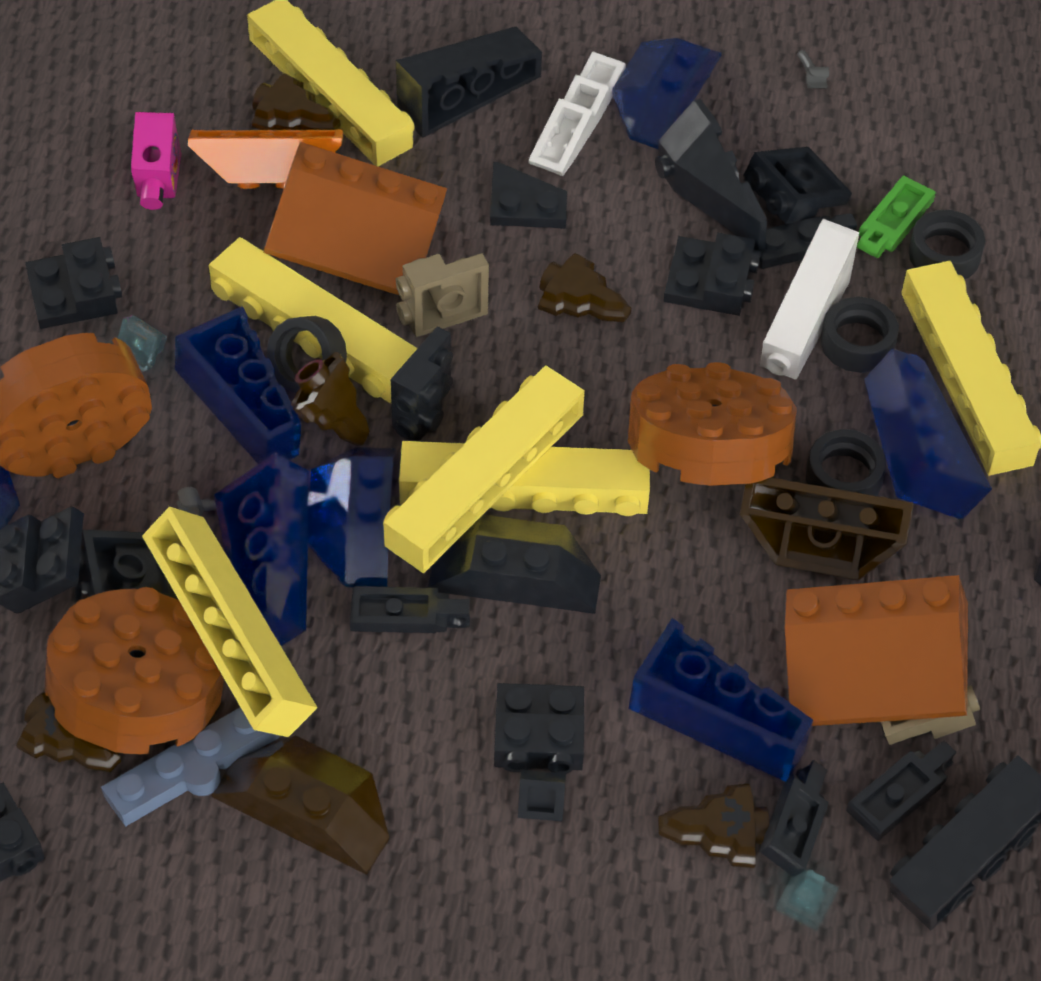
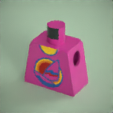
[131,112,181,210]

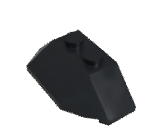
[428,515,601,614]

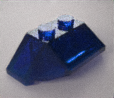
[612,38,722,150]
[305,447,396,587]

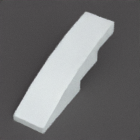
[528,52,626,176]

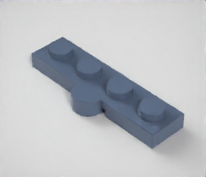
[101,707,280,827]

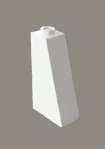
[760,219,859,380]

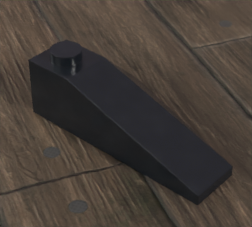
[655,98,767,251]

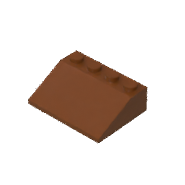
[263,142,447,296]
[785,575,968,727]

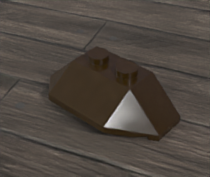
[740,478,915,581]
[211,735,389,875]

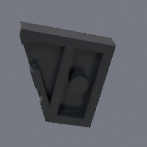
[490,162,567,229]

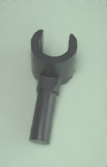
[798,50,829,88]
[176,487,237,516]

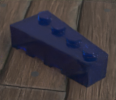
[175,306,301,472]
[864,348,992,519]
[214,453,309,646]
[628,618,813,782]

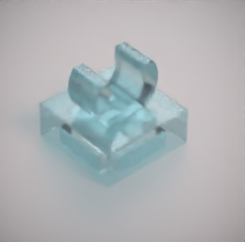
[118,315,167,371]
[776,869,839,931]

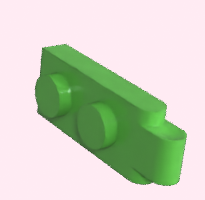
[857,175,936,258]

